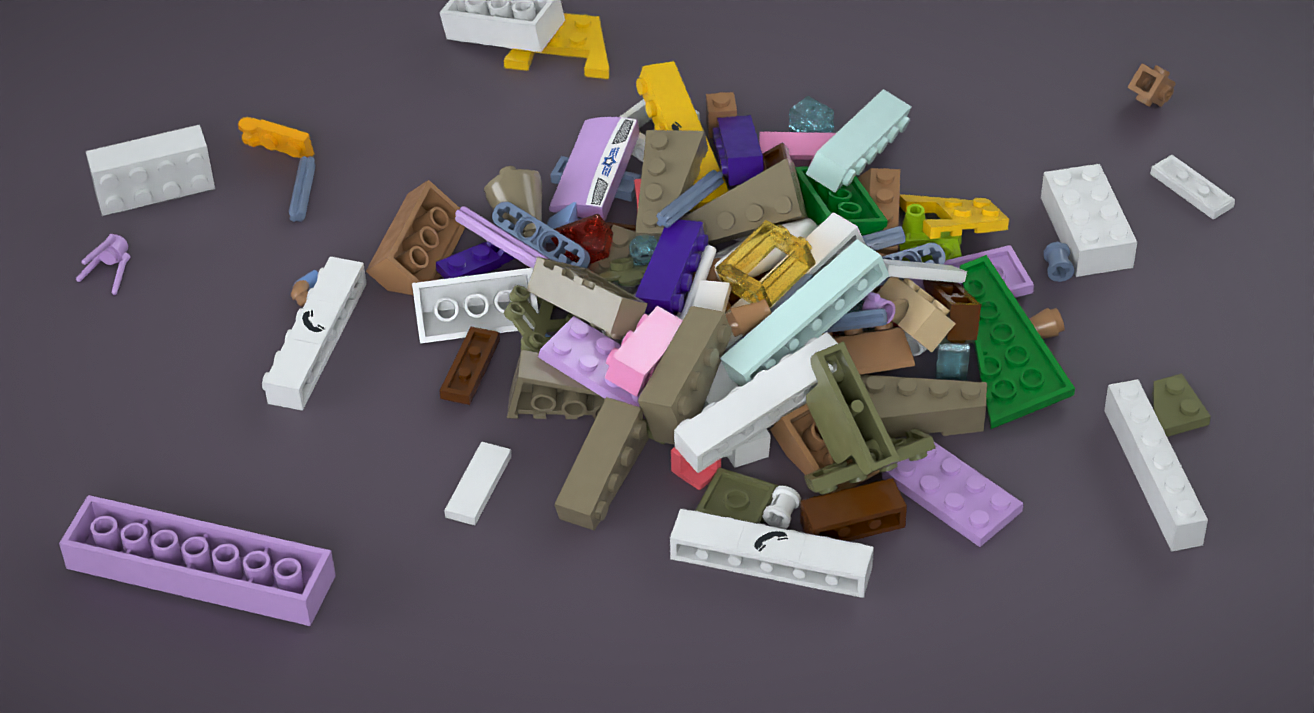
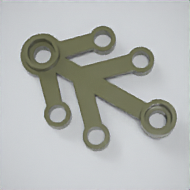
[504,285,585,353]

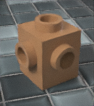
[1127,63,1176,107]

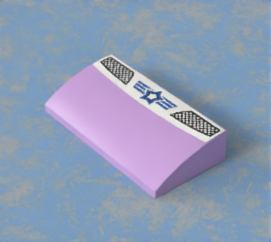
[549,117,639,222]

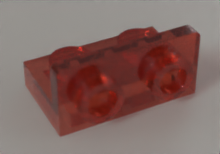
[551,214,614,264]

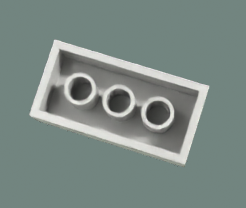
[86,125,215,216]
[1041,164,1137,277]

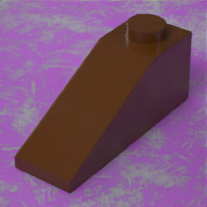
[923,280,981,344]

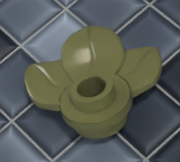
[599,258,648,287]

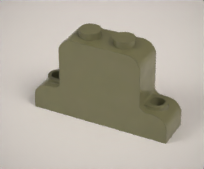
[806,341,900,475]

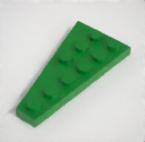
[959,255,1075,429]

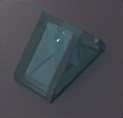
[935,343,970,381]

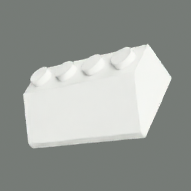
[412,268,539,344]

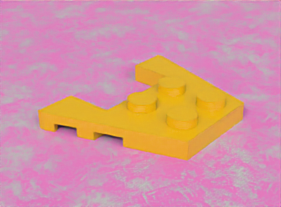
[504,13,610,79]
[899,195,1009,239]

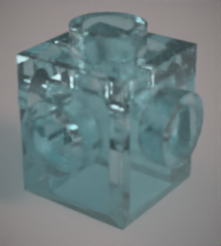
[789,96,834,133]

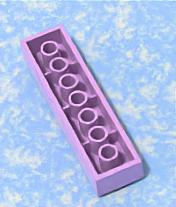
[59,495,335,626]

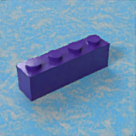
[712,115,763,186]
[635,219,709,316]

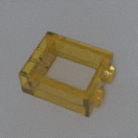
[715,220,816,308]

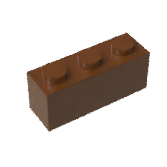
[800,478,907,542]

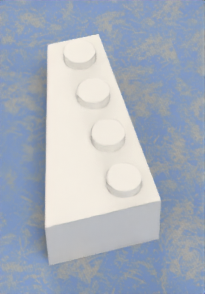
[440,0,565,52]

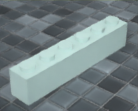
[806,89,911,192]
[720,240,889,386]

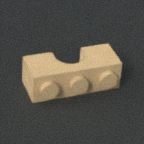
[877,277,956,352]

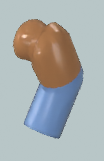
[291,270,318,307]

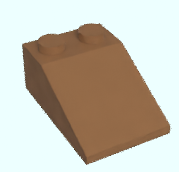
[770,403,880,495]

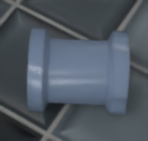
[1043,242,1075,282]

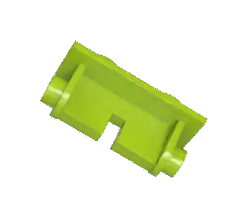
[899,232,962,262]

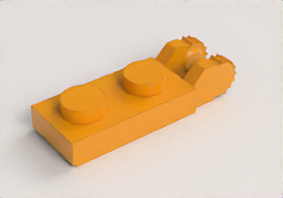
[238,117,314,158]

